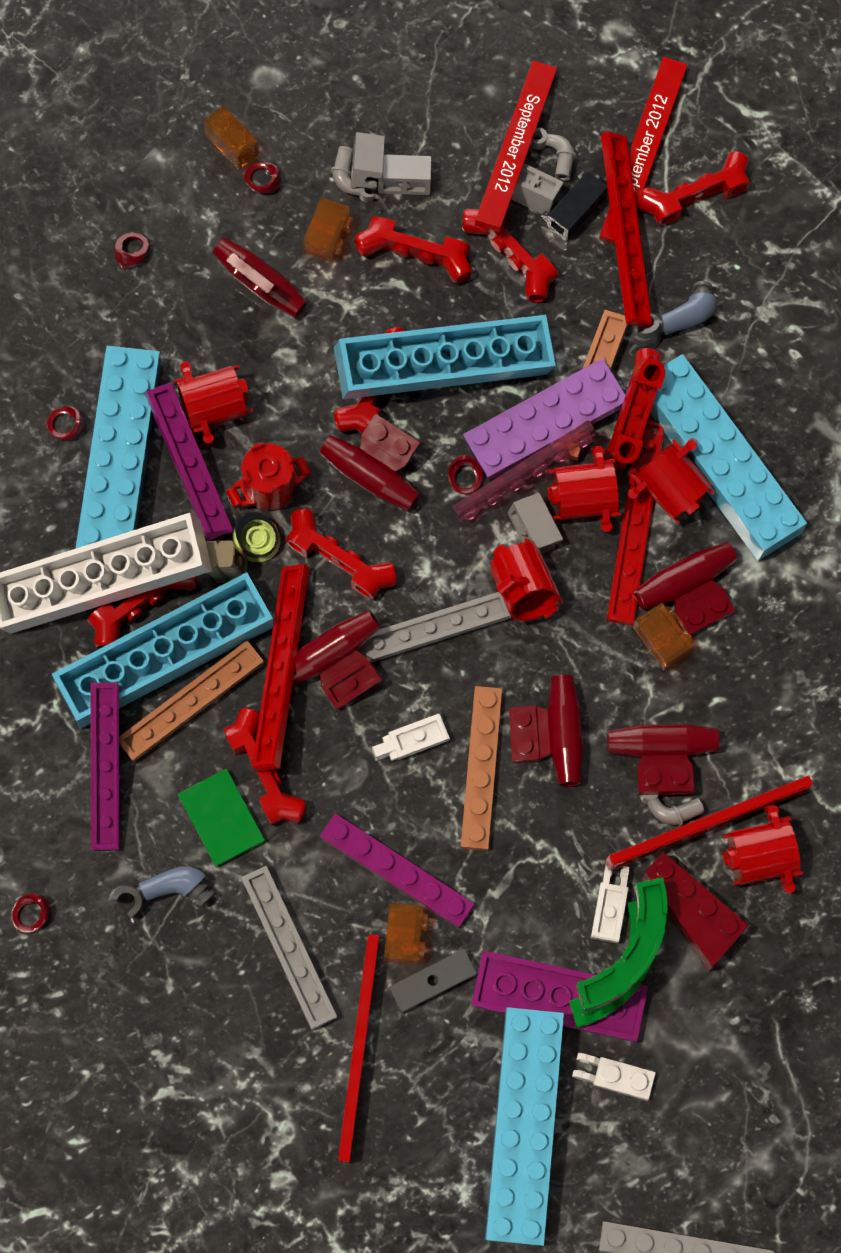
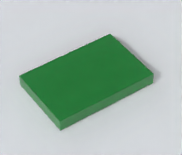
[177,769,265,868]

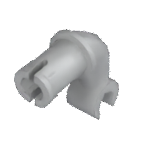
[531,128,577,181]
[331,146,376,203]
[640,795,704,826]

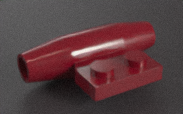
[212,237,307,318]
[319,413,421,512]
[634,542,737,636]
[292,610,383,710]
[509,675,584,787]
[607,724,719,795]

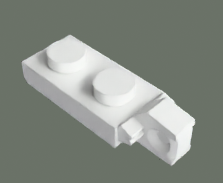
[372,714,450,761]

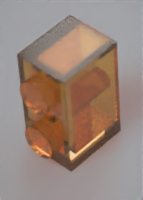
[203,105,258,170]
[303,197,354,263]
[633,603,693,671]
[384,902,428,966]

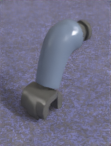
[634,281,717,349]
[108,866,214,918]

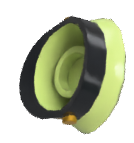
[232,512,280,562]

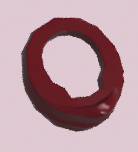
[244,162,281,194]
[114,232,150,269]
[46,406,86,440]
[448,454,483,495]
[11,893,50,933]

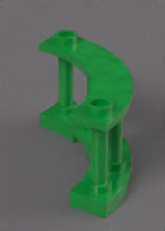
[569,877,667,1029]

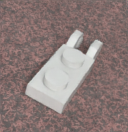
[591,865,629,944]
[572,1053,655,1101]

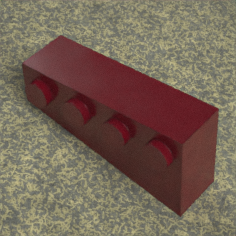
[642,852,749,972]

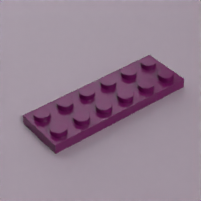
[471,951,648,1043]

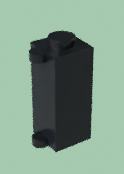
[541,171,608,241]

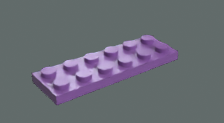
[463,358,625,481]

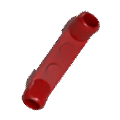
[638,151,751,226]
[462,209,559,302]
[354,217,473,284]
[334,327,405,434]
[603,348,665,470]
[285,508,397,600]
[87,576,198,649]
[223,708,307,825]

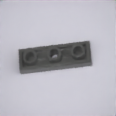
[389,949,477,1013]

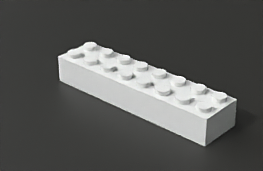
[0,513,212,634]

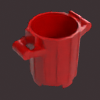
[173,361,254,446]
[628,438,715,524]
[226,442,312,511]
[547,446,621,532]
[490,538,563,621]
[722,805,803,893]

